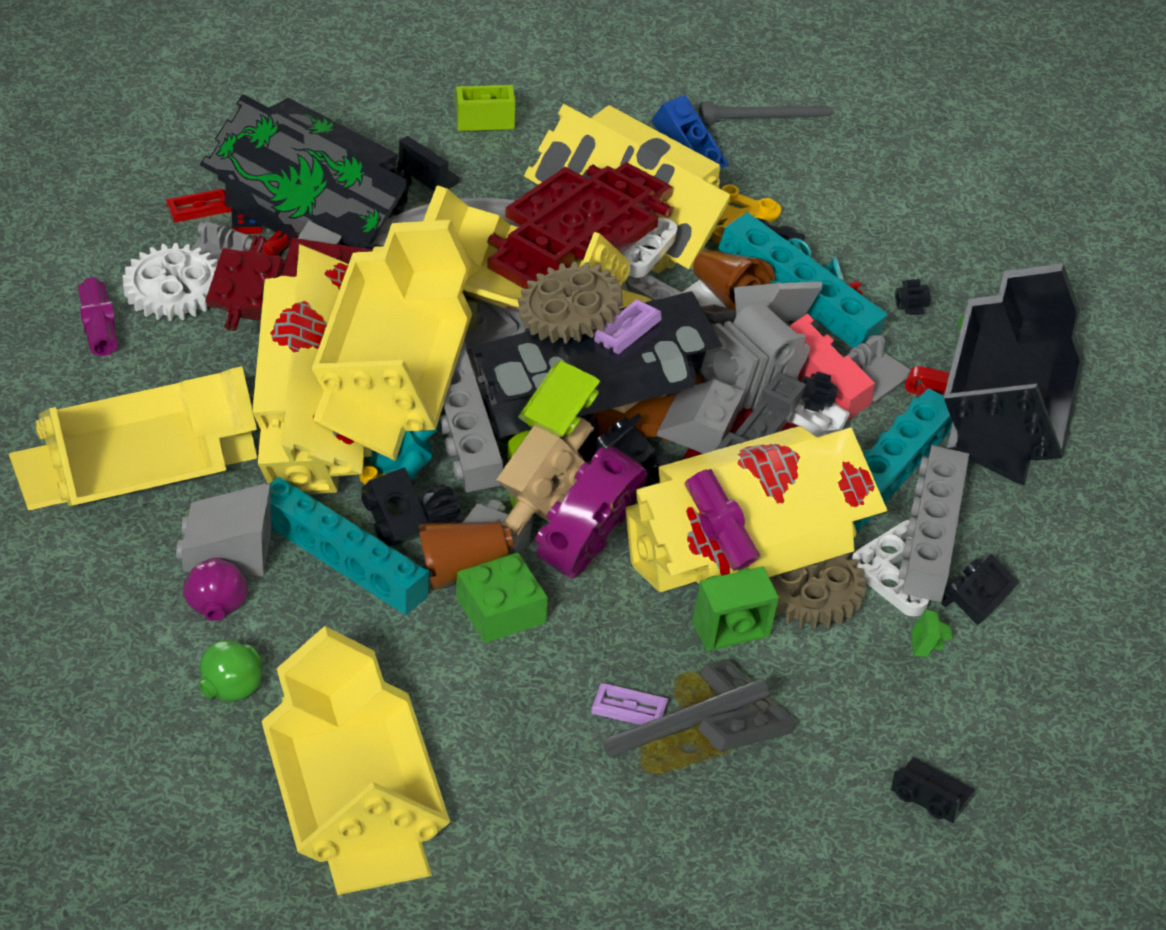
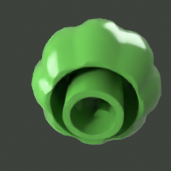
[198,640,262,702]

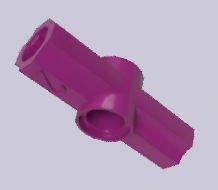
[78,277,118,357]
[684,469,761,571]

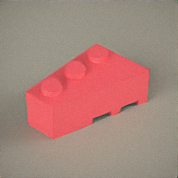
[789,314,875,421]

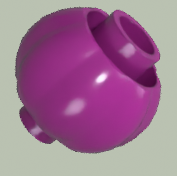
[183,558,248,621]

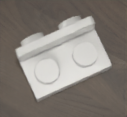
[787,399,849,437]

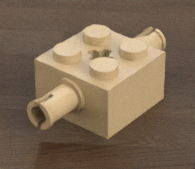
[496,416,594,537]

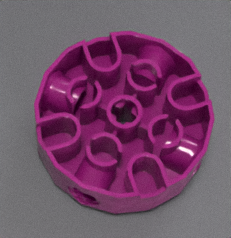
[535,447,648,579]

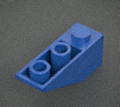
[651,95,729,169]

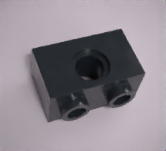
[361,467,429,547]

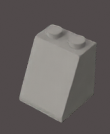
[176,484,272,577]

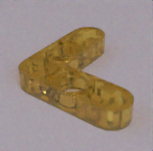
[640,672,732,775]

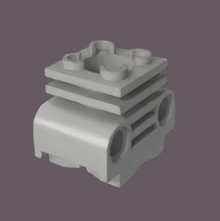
[699,301,811,411]

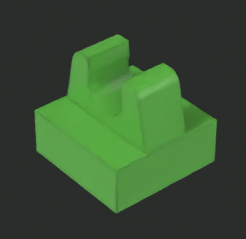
[911,609,952,657]

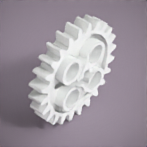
[123,243,218,321]

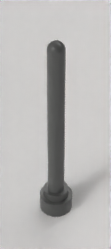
[699,102,832,124]

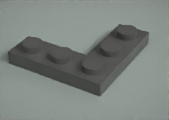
[698,659,797,752]

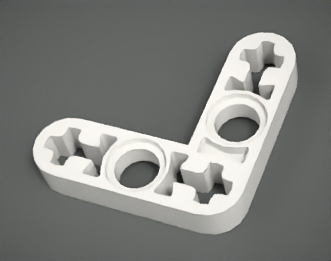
[621,218,677,278]
[852,520,929,616]

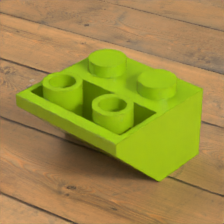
[453,85,515,131]
[518,360,600,437]

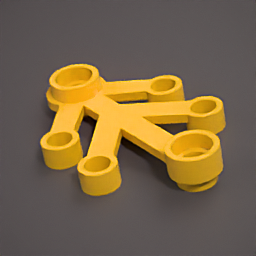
[712,185,781,244]

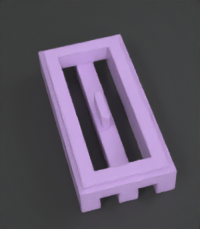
[593,300,662,354]
[591,683,668,725]

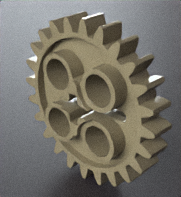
[518,262,623,343]
[769,553,867,629]

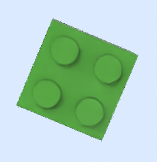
[456,552,548,643]
[692,566,779,651]

